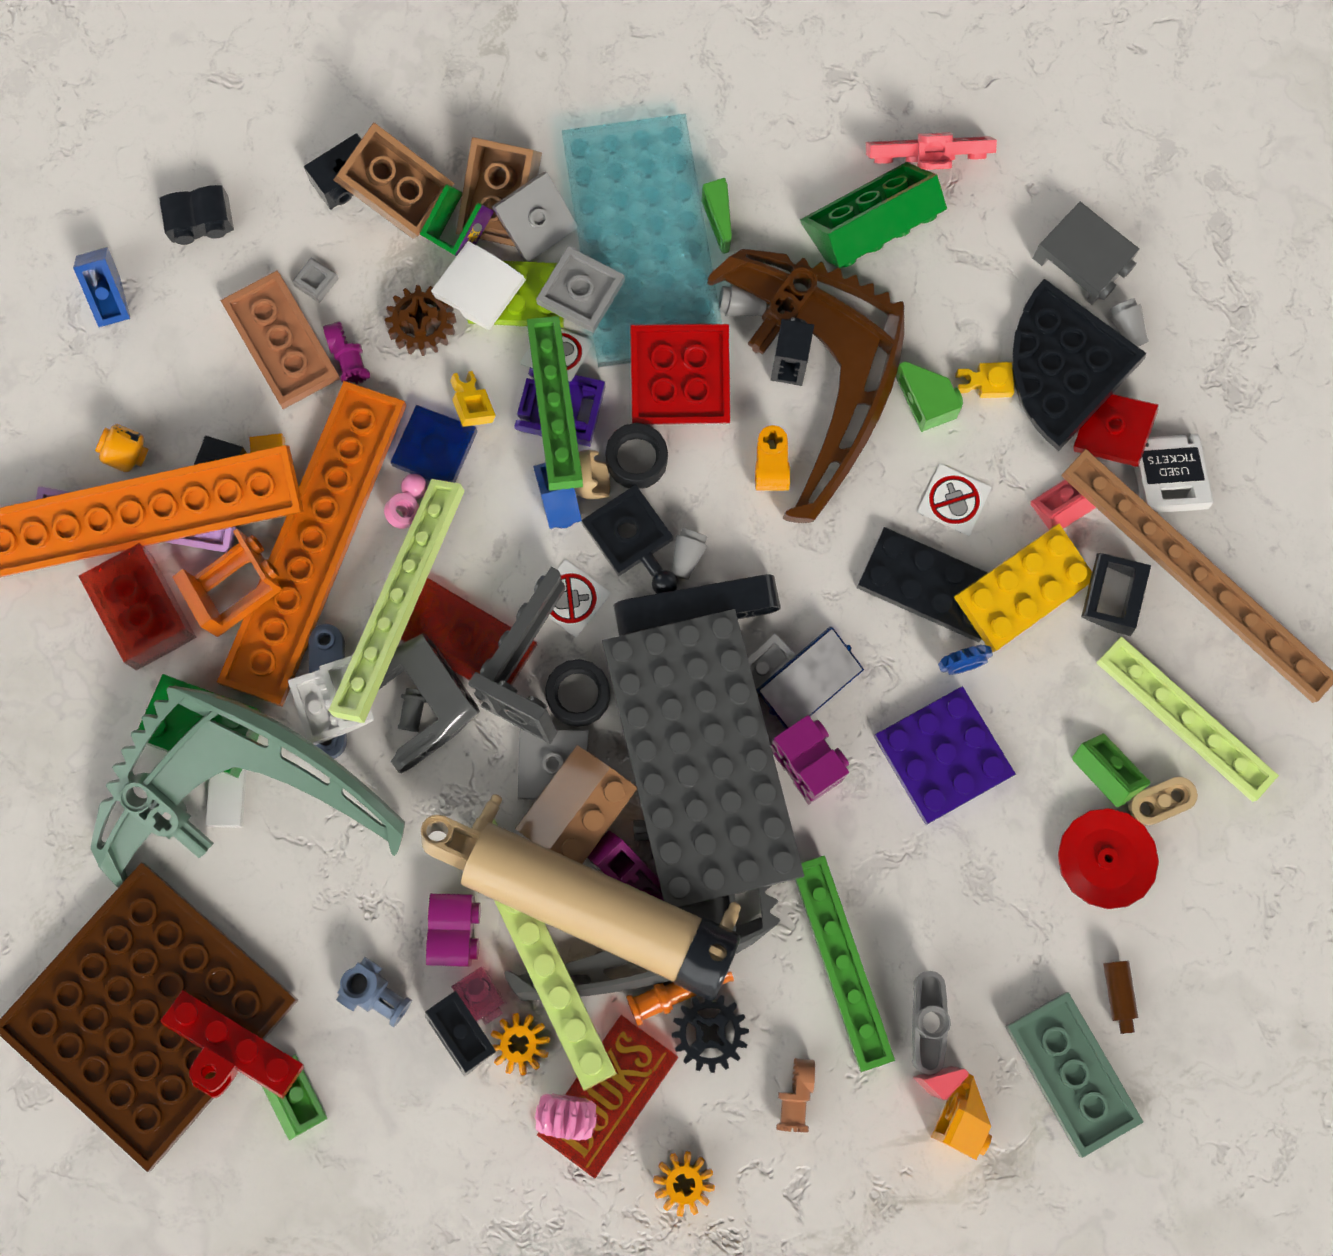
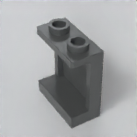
[1032,201,1139,305]

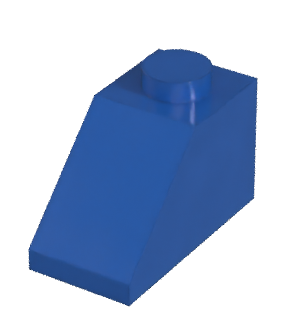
[73,247,130,327]
[533,463,582,529]

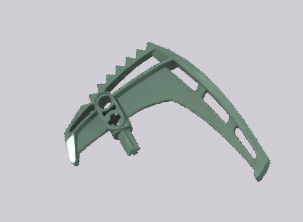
[91,686,405,888]

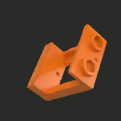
[172,529,283,637]

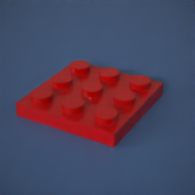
[630,324,730,425]

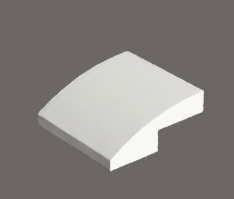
[431,241,525,330]
[288,655,374,745]

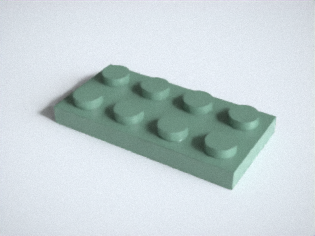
[1005,992,1144,1158]

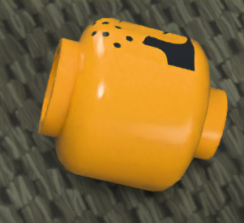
[95,424,149,472]

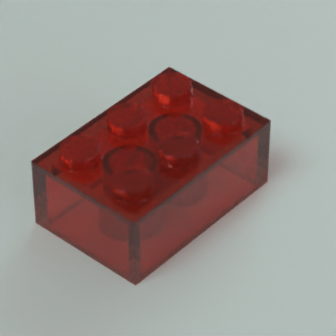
[78,543,197,671]

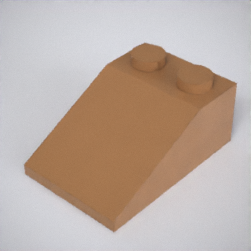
[456,137,542,247]

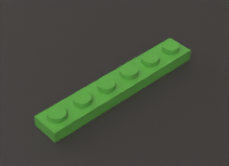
[527,316,583,491]
[795,855,895,1072]

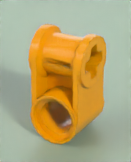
[755,425,790,491]

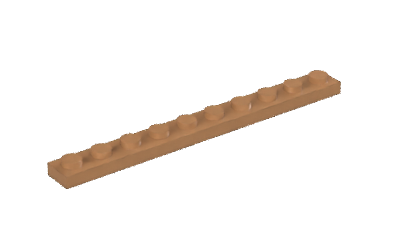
[1061,449,1333,703]

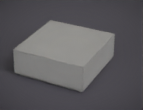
[292,257,339,303]

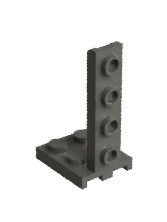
[468,567,565,744]

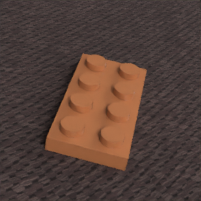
[220,270,340,409]

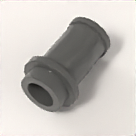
[398,688,427,732]

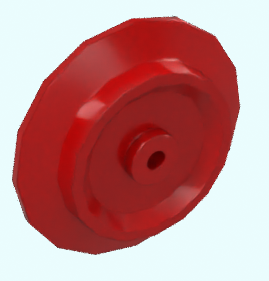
[1058,808,1159,909]

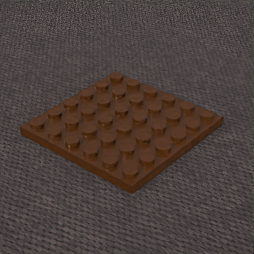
[0,862,299,1172]

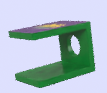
[420,184,494,256]

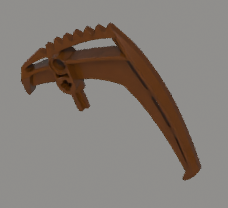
[707,249,904,523]

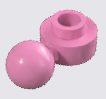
[384,474,428,529]

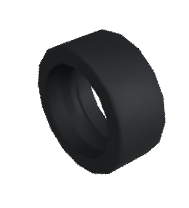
[605,423,668,489]
[545,659,610,727]

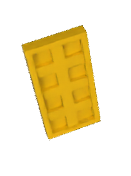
[954,524,1092,652]

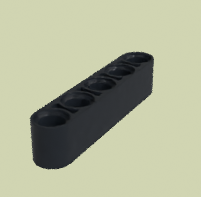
[613,574,781,636]

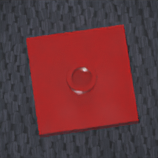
[1073,394,1159,467]

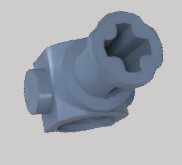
[336,957,412,1027]

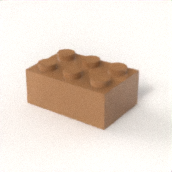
[334,122,455,239]

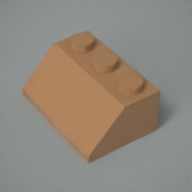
[515,745,637,864]

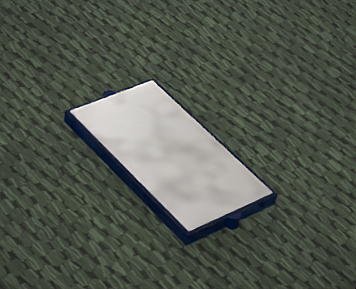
[756,626,864,729]

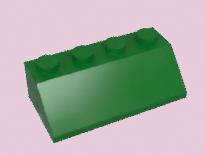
[800,162,947,268]

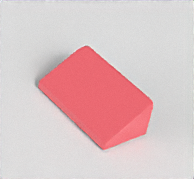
[1031,480,1096,529]
[913,1066,969,1100]

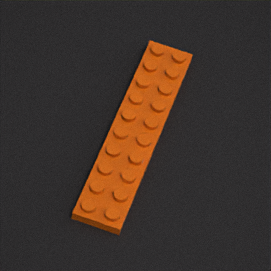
[217,381,406,707]
[0,445,304,578]

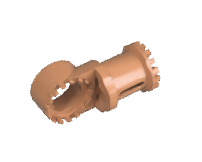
[776,1058,815,1132]

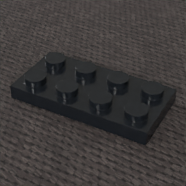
[857,527,988,643]

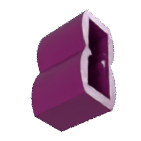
[426,893,481,967]

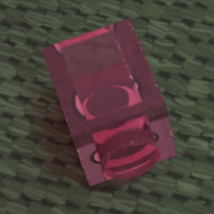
[451,966,507,1025]

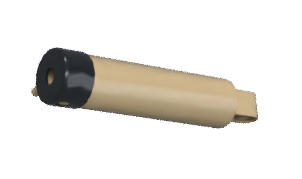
[421,794,742,1001]

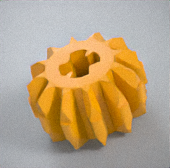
[491,1013,550,1075]
[653,1151,715,1217]

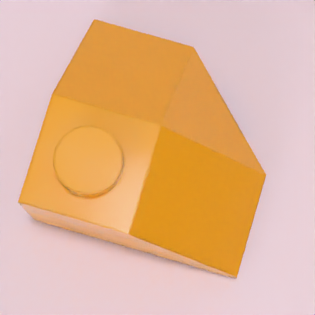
[931,1073,992,1160]

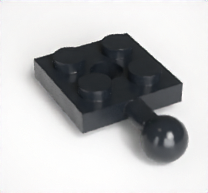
[581,485,678,594]

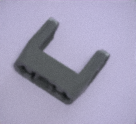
[379,633,480,773]

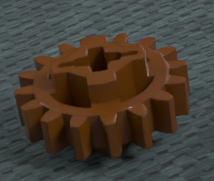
[385,285,457,356]

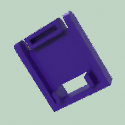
[514,367,606,447]

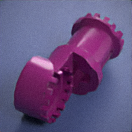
[323,321,370,385]

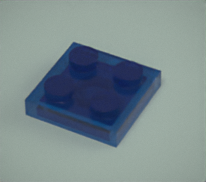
[390,405,478,483]

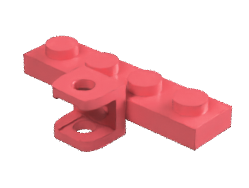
[866,132,997,170]

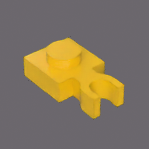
[955,362,1014,398]
[450,371,496,427]

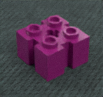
[771,715,849,805]

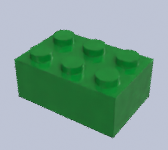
[137,674,262,778]

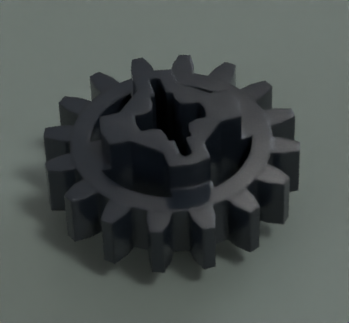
[671,995,749,1073]

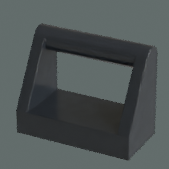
[1081,553,1151,636]
[425,991,496,1076]

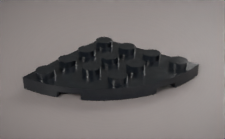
[1012,279,1146,451]

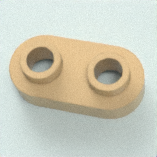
[1128,777,1198,826]

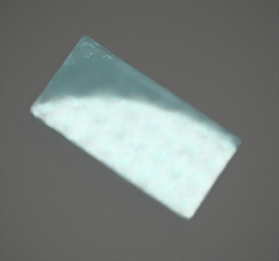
[562,114,722,368]

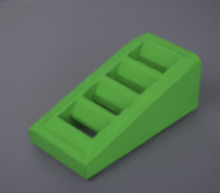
[701,178,732,254]

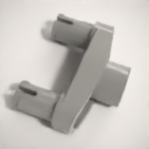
[912,971,951,1075]

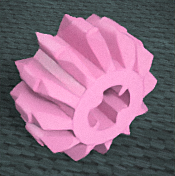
[535,1093,597,1141]

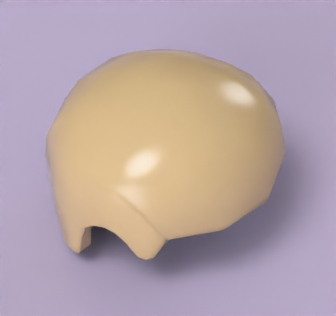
[574,449,610,499]

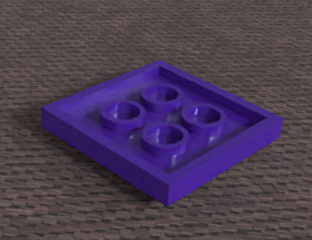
[874,686,1016,825]

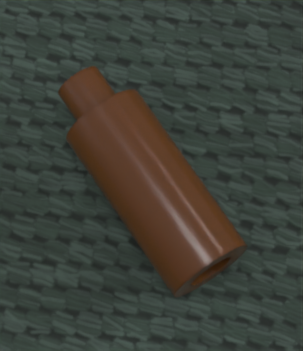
[1103,961,1139,1034]

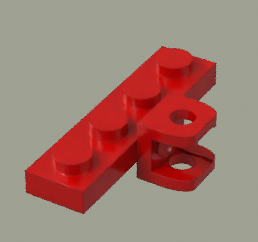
[160,990,304,1099]

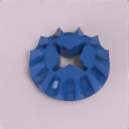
[938,644,993,675]

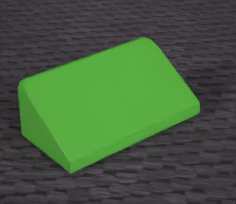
[1072,733,1151,807]
[262,1054,328,1140]

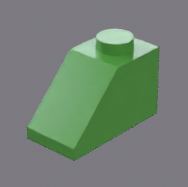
[896,361,963,432]

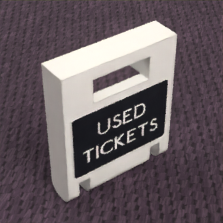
[1134,434,1213,513]

